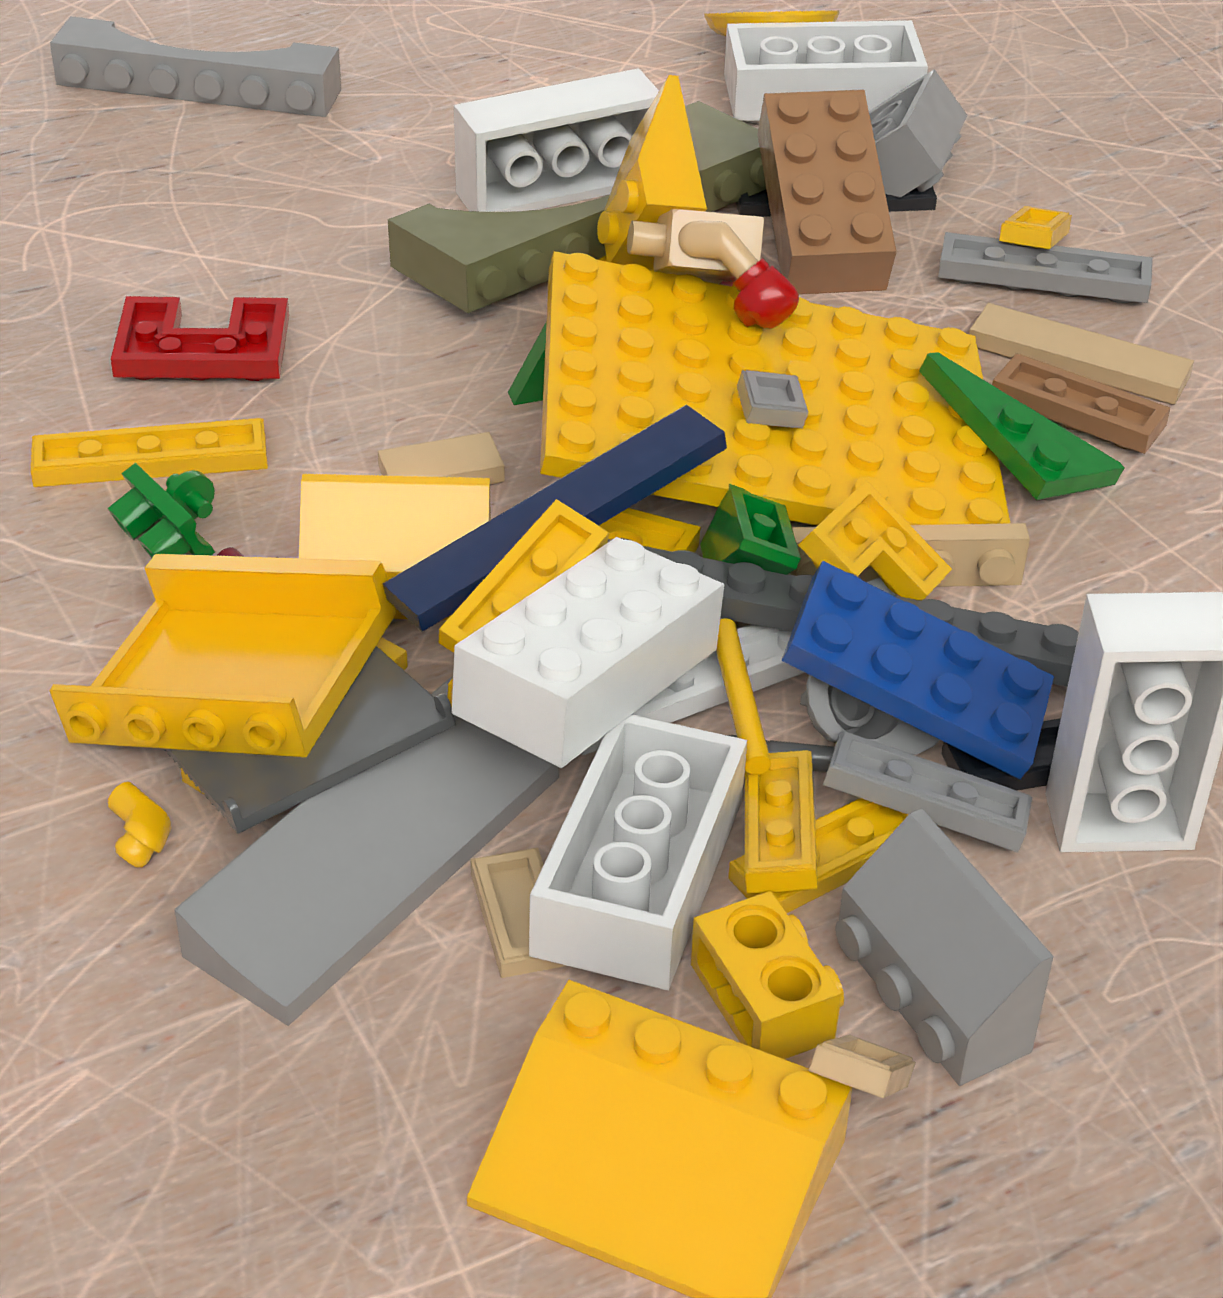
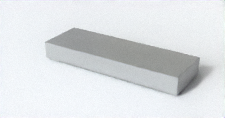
[823,731,1032,853]

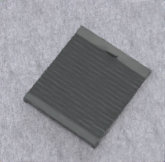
[164,646,456,834]

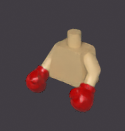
[627,209,799,329]

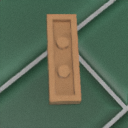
[992,353,1171,454]

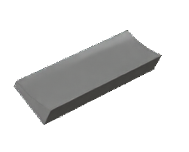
[175,676,559,1026]

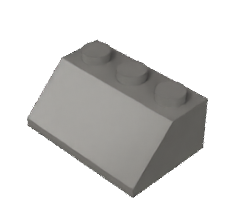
[869,69,967,197]
[836,809,1054,1086]

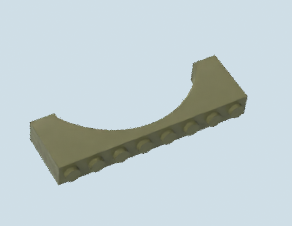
[387,101,766,313]

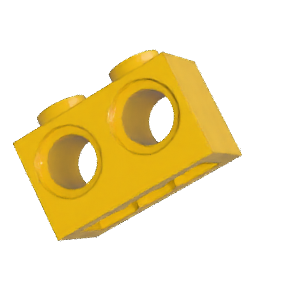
[690,891,844,1059]

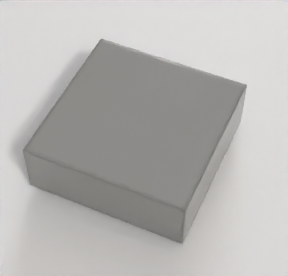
[737,370,808,429]

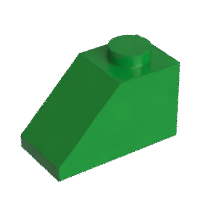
[700,484,801,575]

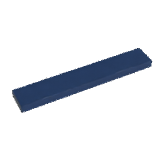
[383,404,727,632]

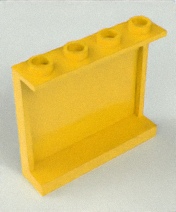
[49,554,396,757]

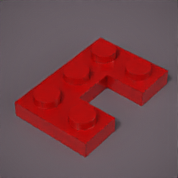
[111,296,289,381]

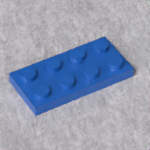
[781,561,1054,779]

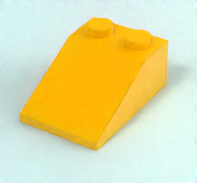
[597,75,707,269]

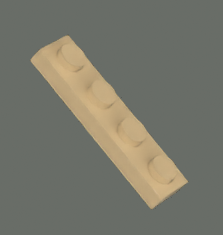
[789,523,1030,587]

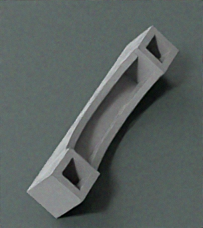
[50,16,341,117]

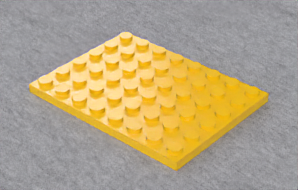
[540,251,1010,526]

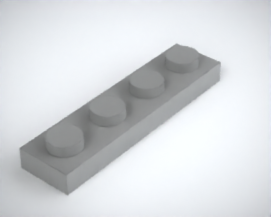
[938,232,1153,303]

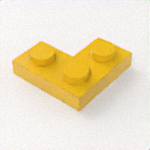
[798,480,952,601]

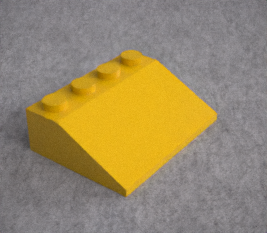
[467,980,853,1298]

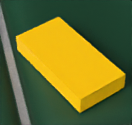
[999,206,1072,249]

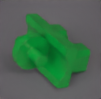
[107,462,215,558]

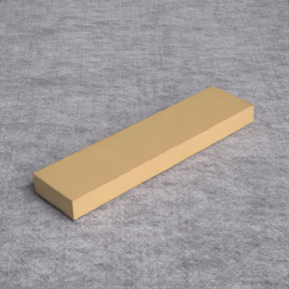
[969,303,1194,404]

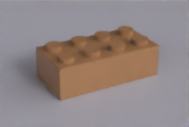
[757,90,897,295]

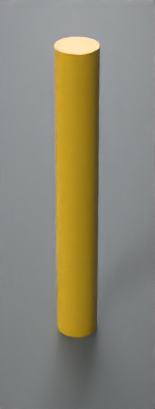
[716,618,771,775]

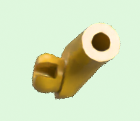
[107,781,171,868]

